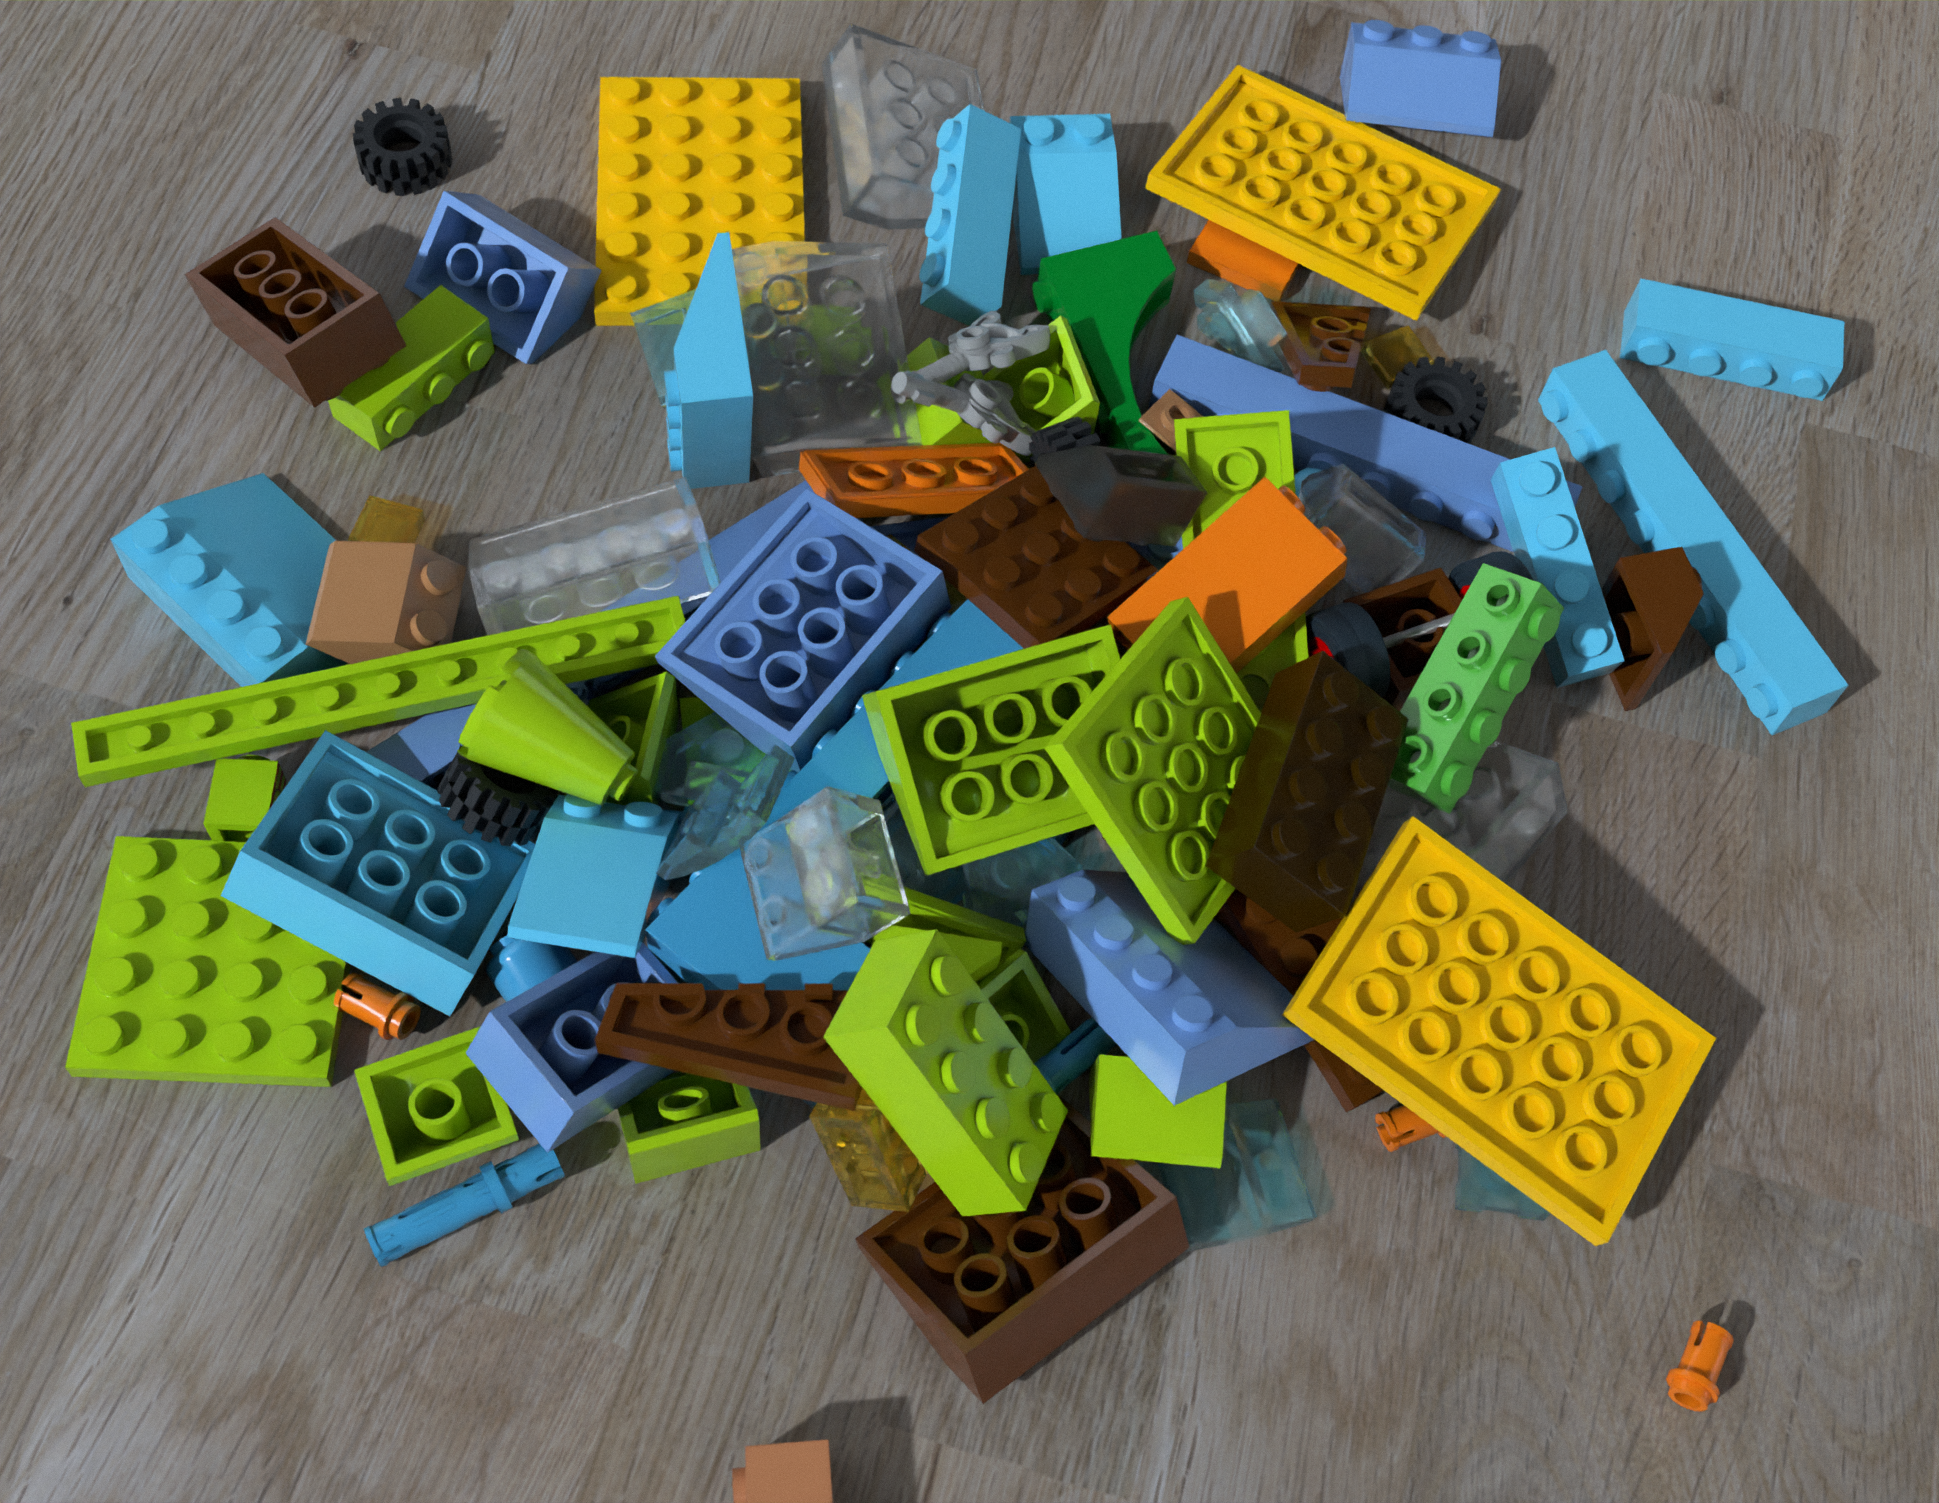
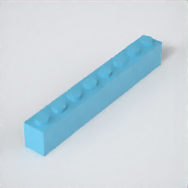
[1538,350,1848,735]

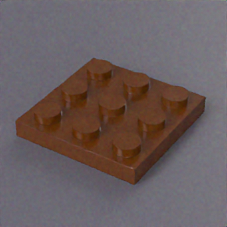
[914,466,1158,648]

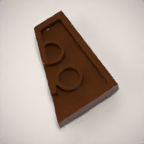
[1268,301,1371,392]

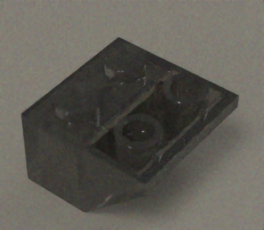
[1035,445,1207,546]

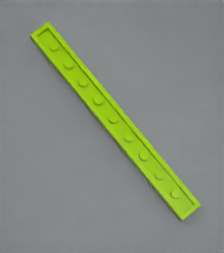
[71,596,685,787]

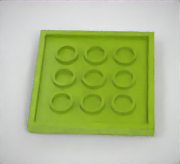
[1044,597,1261,945]
[65,836,351,1087]

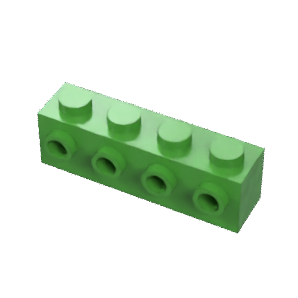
[1388,563,1564,815]

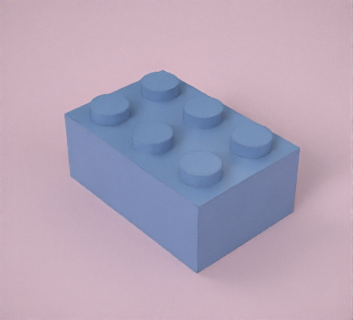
[466,943,678,1153]

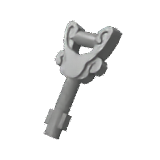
[891,311,1050,404]
[891,371,1036,456]

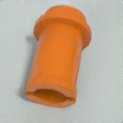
[334,972,421,1040]
[1375,1105,1446,1152]
[1666,1321,1734,1412]

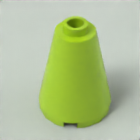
[457,649,639,805]

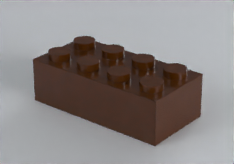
[184,217,406,408]

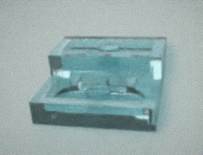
[656,744,795,880]
[1157,1098,1317,1252]

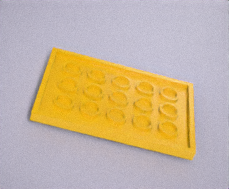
[1145,64,1501,321]
[594,77,807,326]
[1282,816,1716,1246]

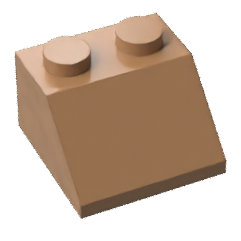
[305,541,467,664]

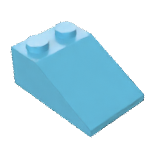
[1009,114,1122,275]
[507,794,679,958]

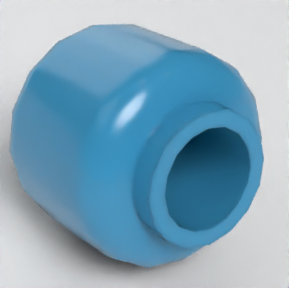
[486,935,578,1002]

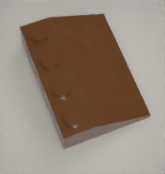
[855,1094,1190,1404]

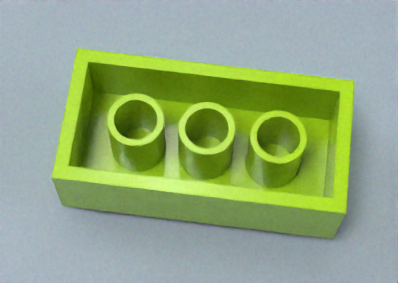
[823,929,1068,1216]

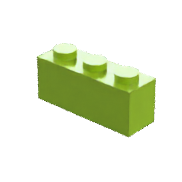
[328,285,495,451]

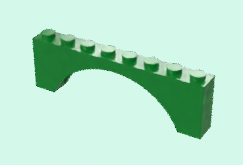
[1032,230,1178,494]

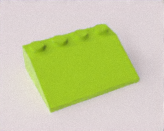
[862,624,1120,875]

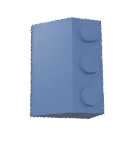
[1340,20,1501,137]
[404,191,601,364]

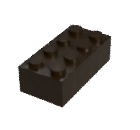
[1206,651,1409,933]

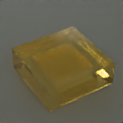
[1361,325,1434,390]
[348,495,425,543]

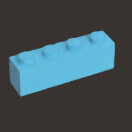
[919,104,1021,326]
[1620,278,1845,401]
[1491,447,1624,688]

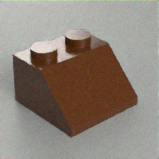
[1601,546,1704,711]

